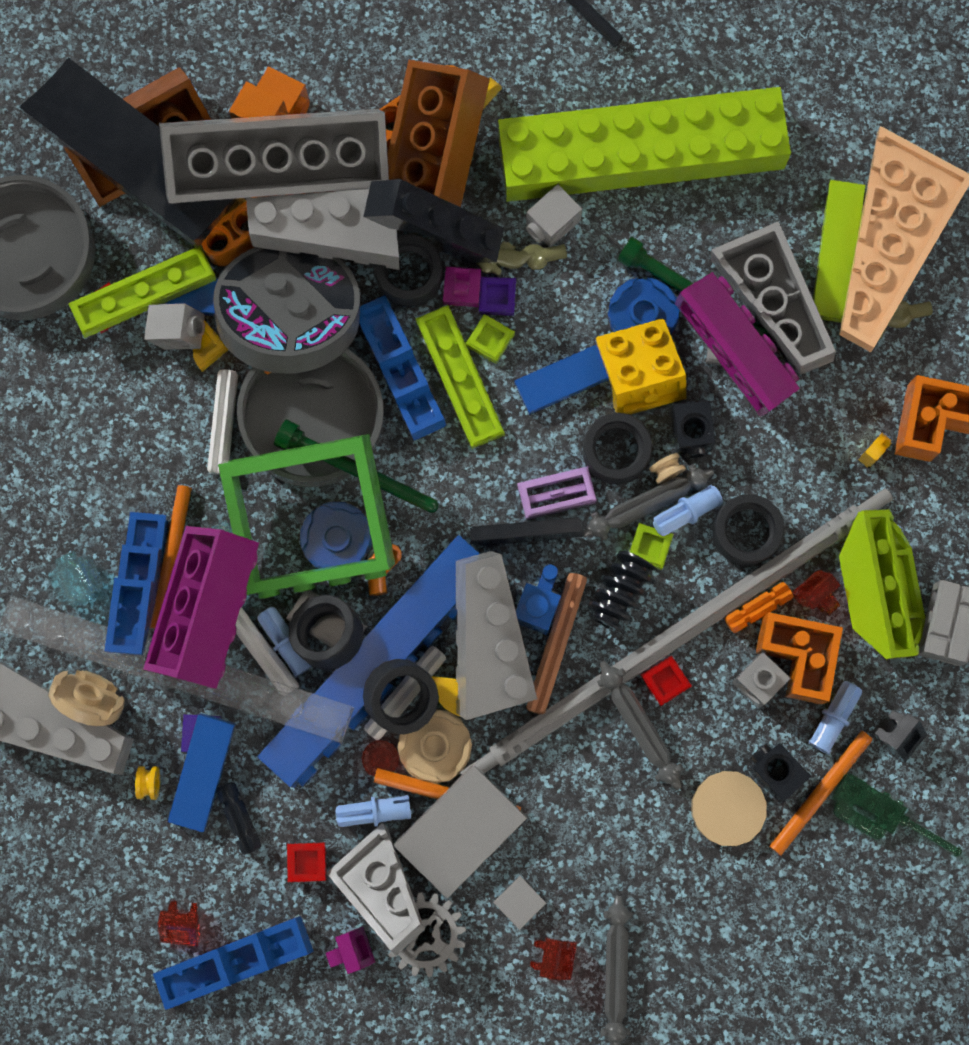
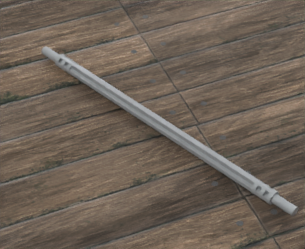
[460,488,893,775]

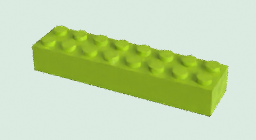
[498,87,791,202]

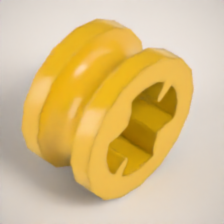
[135,766,160,800]

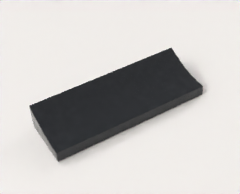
[19,57,237,249]

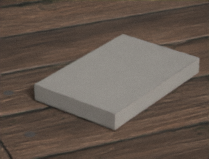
[394,764,527,899]

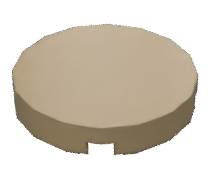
[48,670,125,726]
[398,709,472,784]
[691,771,767,846]

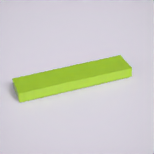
[813,180,865,323]
[68,246,216,338]
[415,305,505,449]

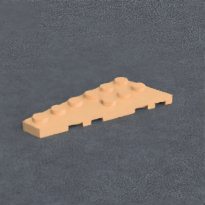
[839,126,969,352]

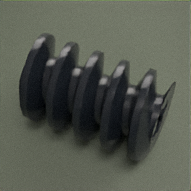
[587,550,658,635]

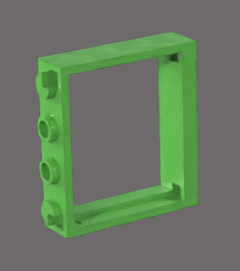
[218,434,396,599]

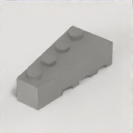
[246,189,399,270]
[711,221,836,375]
[456,551,537,720]
[0,662,134,775]

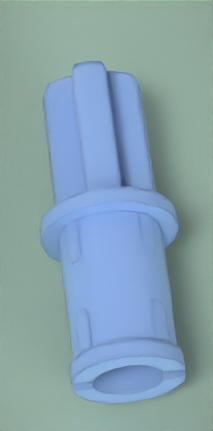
[653,485,723,536]
[257,607,312,678]
[808,681,862,755]
[335,795,411,827]

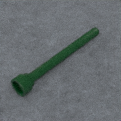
[617,236,770,338]
[274,419,439,513]

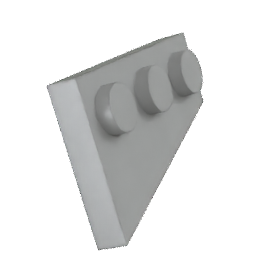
[326,822,425,955]

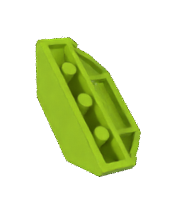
[839,509,926,659]

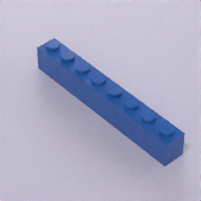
[257,535,480,788]

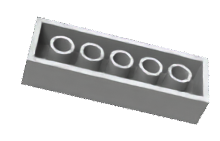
[159,109,389,203]

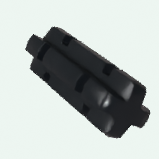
[216,782,261,855]

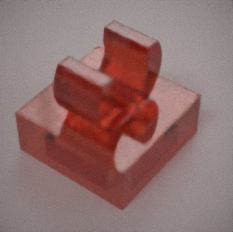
[792,570,841,615]
[157,900,201,947]
[530,938,577,981]

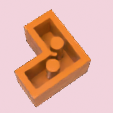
[229,66,310,119]
[894,375,969,462]
[756,612,843,705]

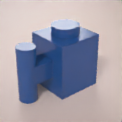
[516,565,561,635]

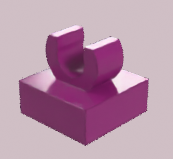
[443,267,481,307]
[326,926,376,974]

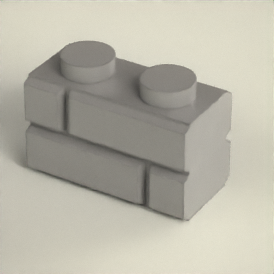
[918,580,969,666]

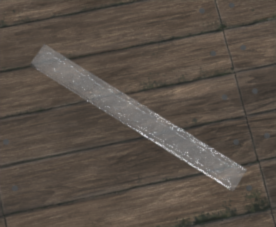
[0,596,354,744]

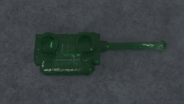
[831,773,962,857]

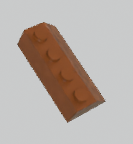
[387,59,490,207]
[62,67,211,207]

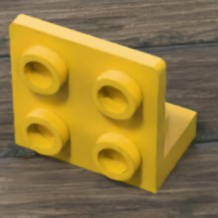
[596,319,686,415]

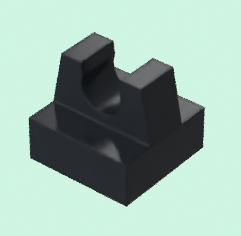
[875,710,927,763]

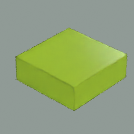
[466,314,515,364]
[629,523,674,570]

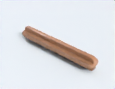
[526,573,587,714]

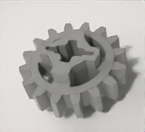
[388,892,466,977]

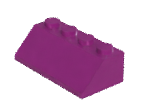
[675,272,800,418]
[143,526,259,689]

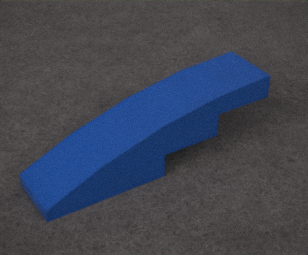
[359,295,447,441]
[104,512,169,656]
[153,916,314,1010]

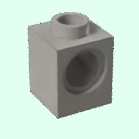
[526,184,582,247]
[144,304,205,350]
[732,652,790,708]

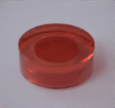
[362,740,400,777]

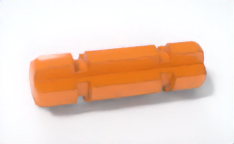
[724,582,794,633]

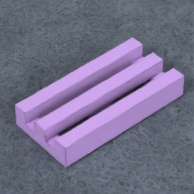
[517,466,597,520]

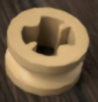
[649,453,686,485]

